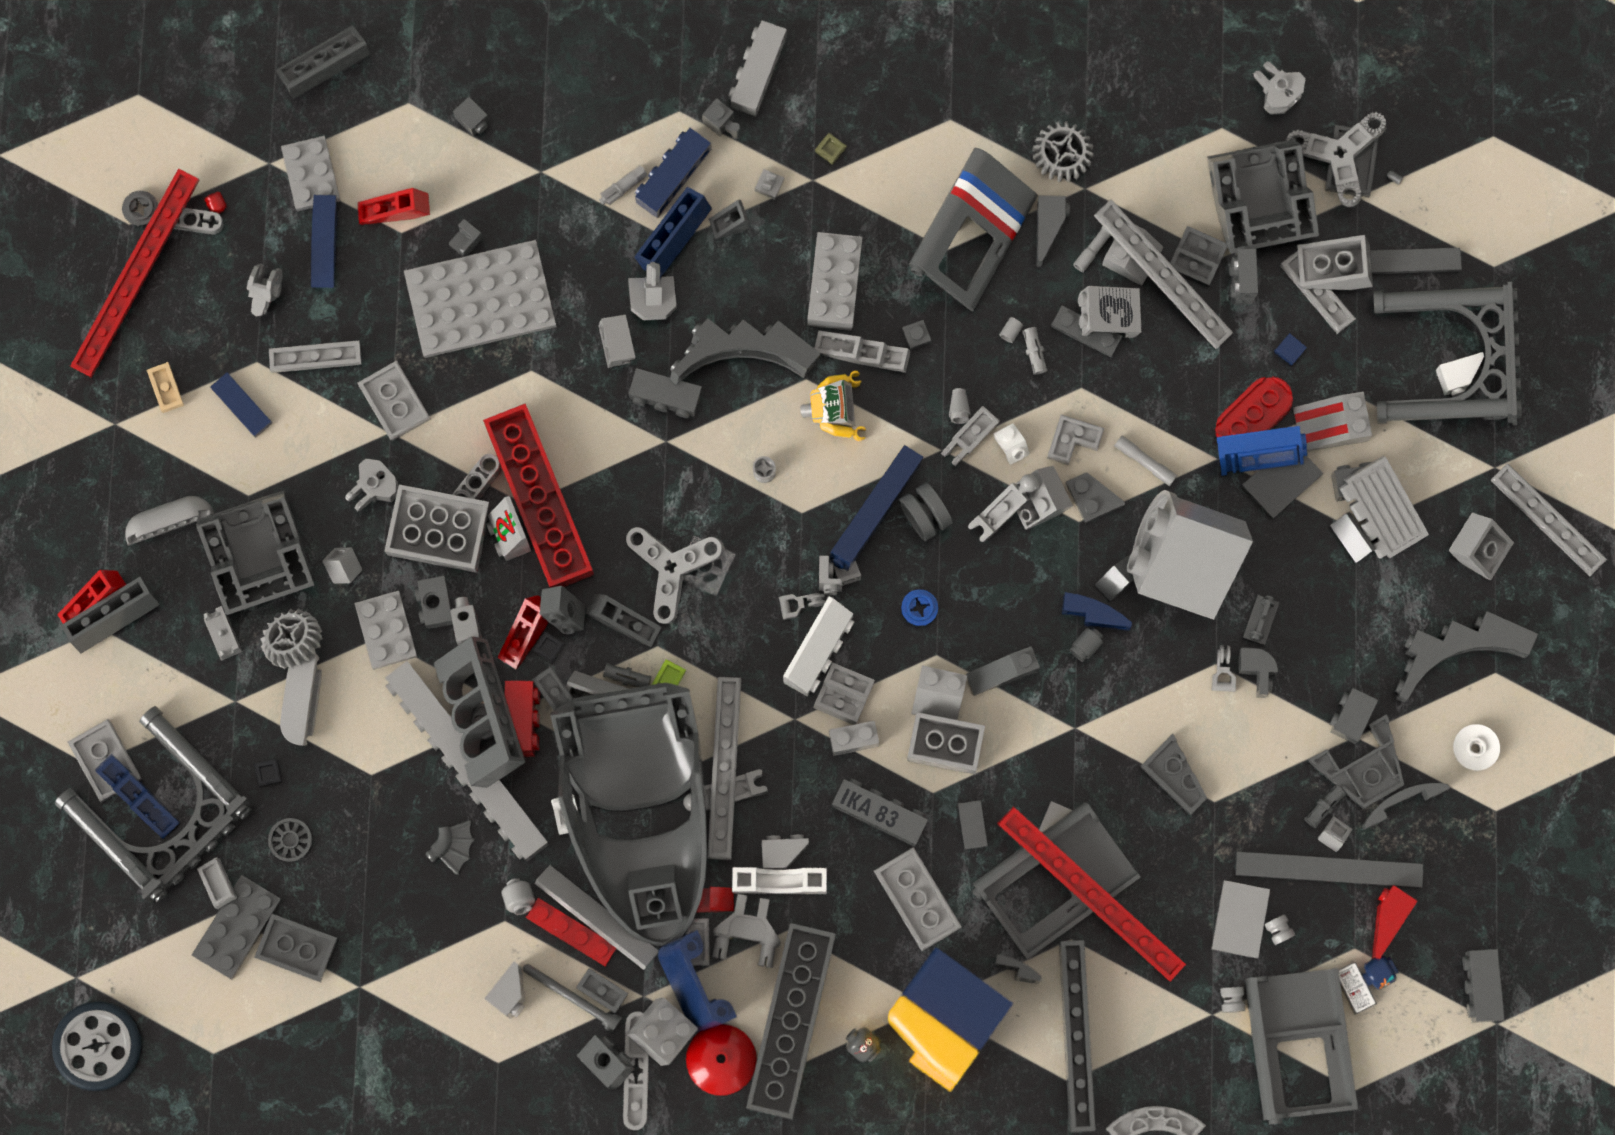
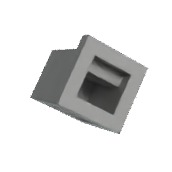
[831,560,861,586]

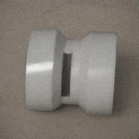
[753,456,776,483]
[1264,914,1296,945]
[1220,987,1246,1013]

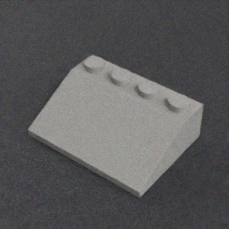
[384,485,489,573]

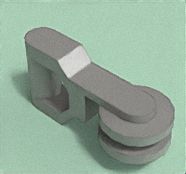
[779,593,826,620]
[1212,645,1236,692]

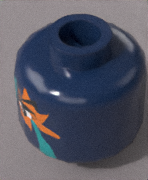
[1362,955,1399,990]

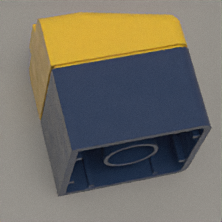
[888,947,1014,1092]

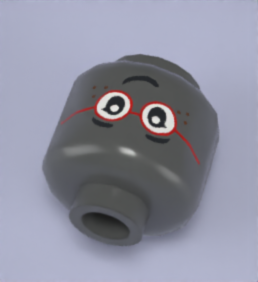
[846,1027,881,1062]

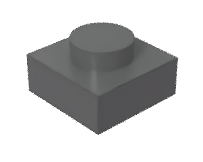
[902,320,931,350]

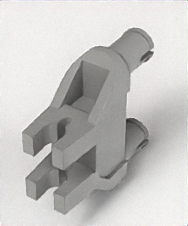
[712,894,780,968]

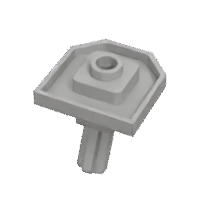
[628,262,676,320]

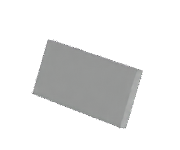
[874,847,962,951]

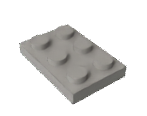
[281,136,341,212]
[354,591,418,670]

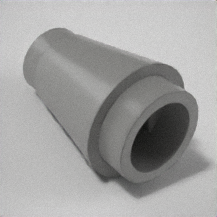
[948,388,971,424]

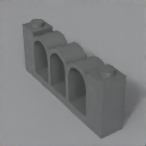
[434,636,525,788]

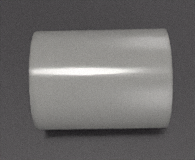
[999,317,1023,343]

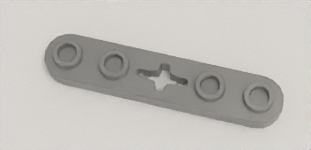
[623,1011,649,1131]

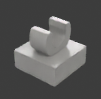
[755,169,784,200]

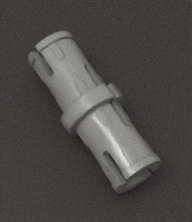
[1022,327,1048,375]

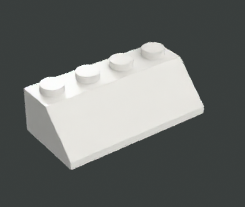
[783,596,855,697]

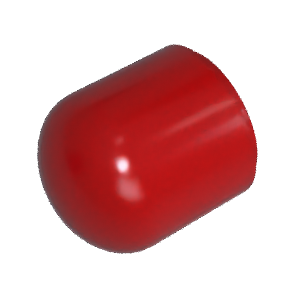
[204,191,226,214]

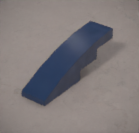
[311,195,337,288]
[95,753,180,839]

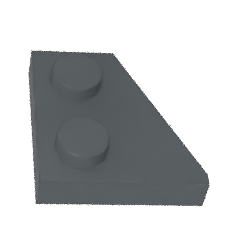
[1066,472,1125,524]

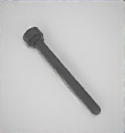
[523,964,623,1034]

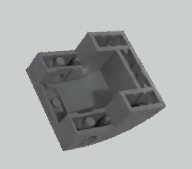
[1207,139,1319,253]
[196,490,314,615]

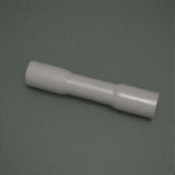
[1073,226,1112,272]
[1114,435,1178,486]

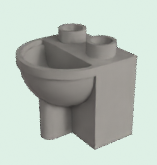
[1127,490,1253,620]

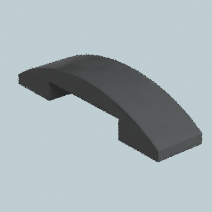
[1361,783,1450,830]

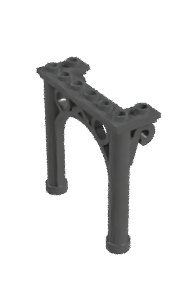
[1374,282,1522,426]
[55,706,254,903]

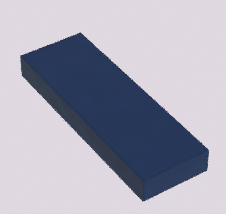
[210,373,272,438]

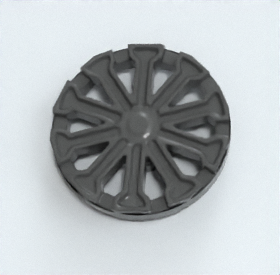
[268,818,313,862]

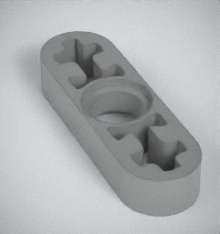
[174,208,224,234]

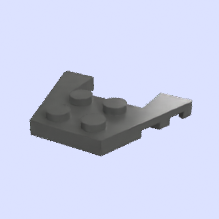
[1308,714,1404,809]

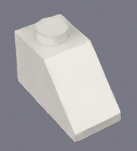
[1436,352,1484,397]

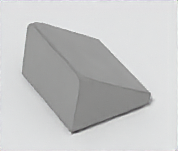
[1318,816,1353,852]

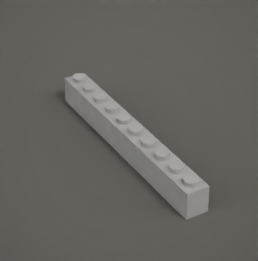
[385,661,549,862]

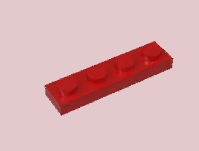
[526,898,617,967]

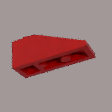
[358,188,430,225]
[57,570,126,624]
[498,595,548,669]
[1372,885,1417,959]

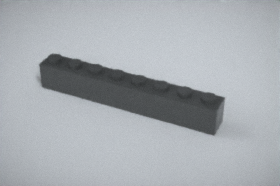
[1059,940,1095,1133]

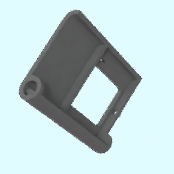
[971,801,1141,960]
[1244,968,1358,1125]

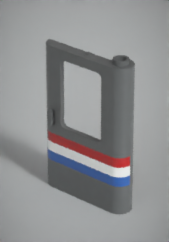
[909,148,1038,311]

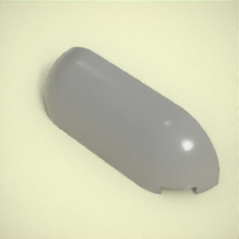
[125,496,214,546]
[280,654,322,746]

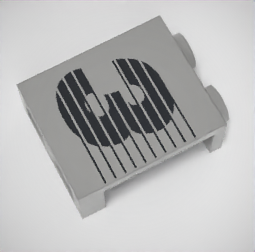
[1078,286,1141,338]

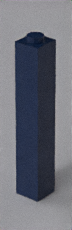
[829,445,923,571]

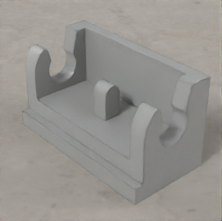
[598,315,635,368]
[204,606,243,661]

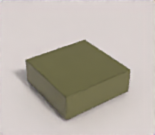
[815,133,847,165]

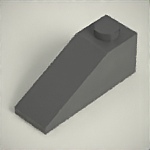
[1037,195,1070,267]
[585,593,661,647]
[966,646,1040,696]

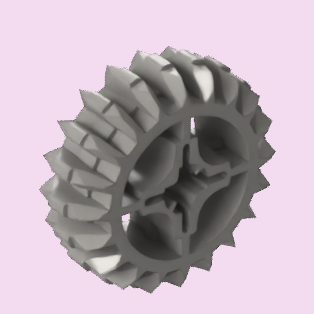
[1033,122,1093,182]
[261,609,323,669]

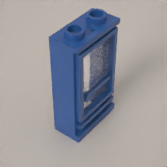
[1217,426,1307,476]

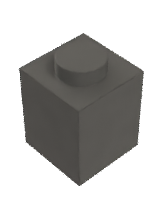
[453,97,489,137]

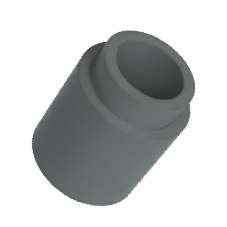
[1070,628,1103,662]

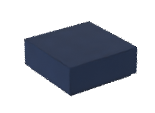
[1274,333,1307,366]

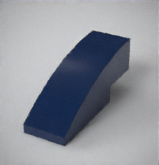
[1062,592,1132,630]

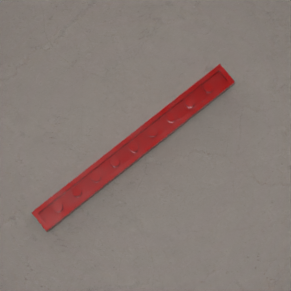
[70,168,200,378]
[998,807,1186,982]

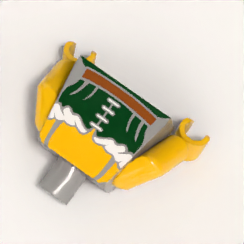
[800,371,866,441]

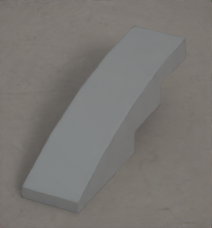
[814,331,911,373]

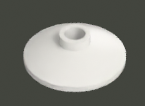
[1453,724,1500,771]

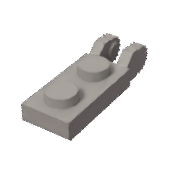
[941,406,1000,467]

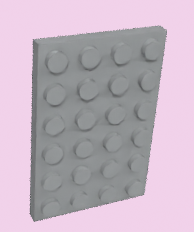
[404,240,556,358]

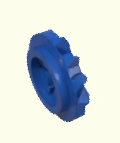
[901,589,938,626]

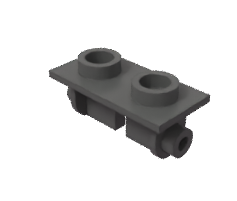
[1243,595,1280,645]

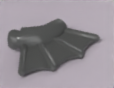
[426,820,475,875]

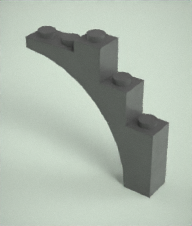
[670,318,821,385]
[1395,611,1538,703]

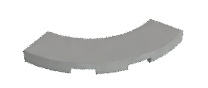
[1106,1106,1206,1135]

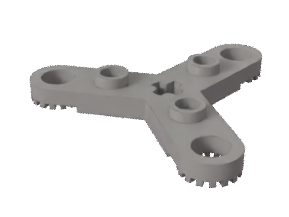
[1287,112,1386,207]
[626,527,725,624]

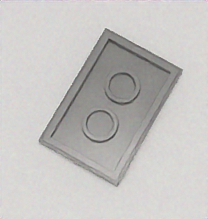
[357,361,431,442]
[68,719,142,802]
[1211,880,1270,959]

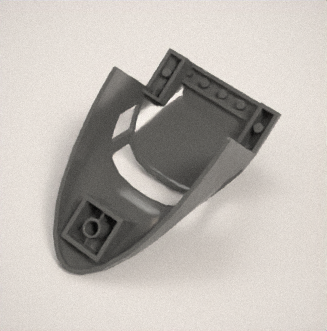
[550,682,707,946]

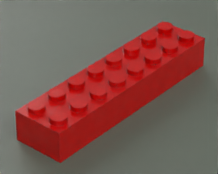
[483,403,594,588]

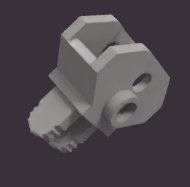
[1253,62,1306,114]
[247,264,283,317]
[345,459,398,512]

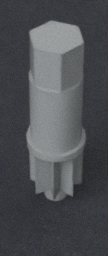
[599,166,647,205]

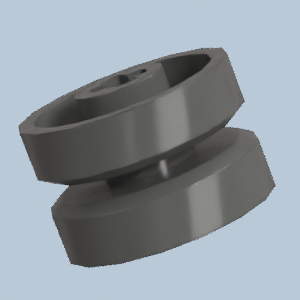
[898,482,953,542]

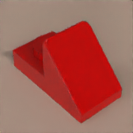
[696,887,734,913]

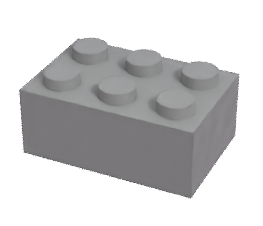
[907,712,985,774]

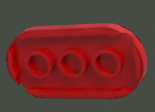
[1215,377,1293,437]

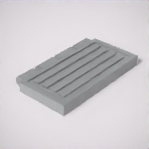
[1339,456,1429,559]

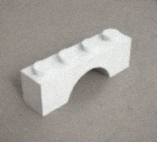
[732,868,826,894]

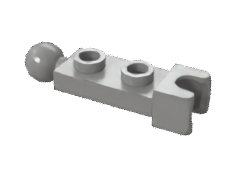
[968,474,1038,542]
[683,769,768,811]

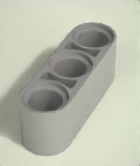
[452,454,501,500]

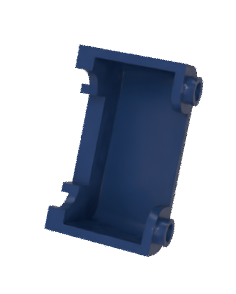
[658,930,737,1031]

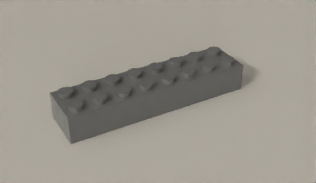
[746,923,836,1120]

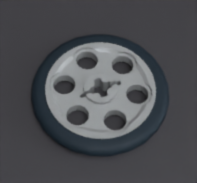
[52,1001,141,1091]

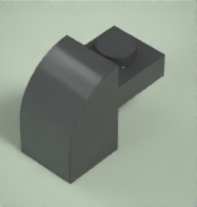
[1238,648,1278,698]

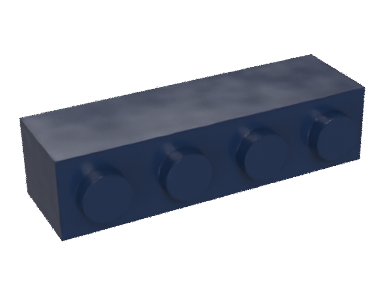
[635,127,712,219]
[634,186,712,278]

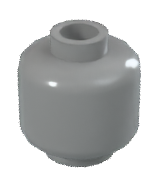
[502,878,535,915]

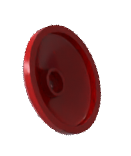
[686,1024,757,1095]

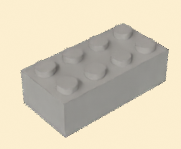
[808,232,862,331]

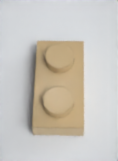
[147,362,184,413]

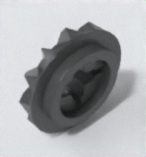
[122,190,158,226]

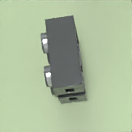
[1229,249,1258,305]

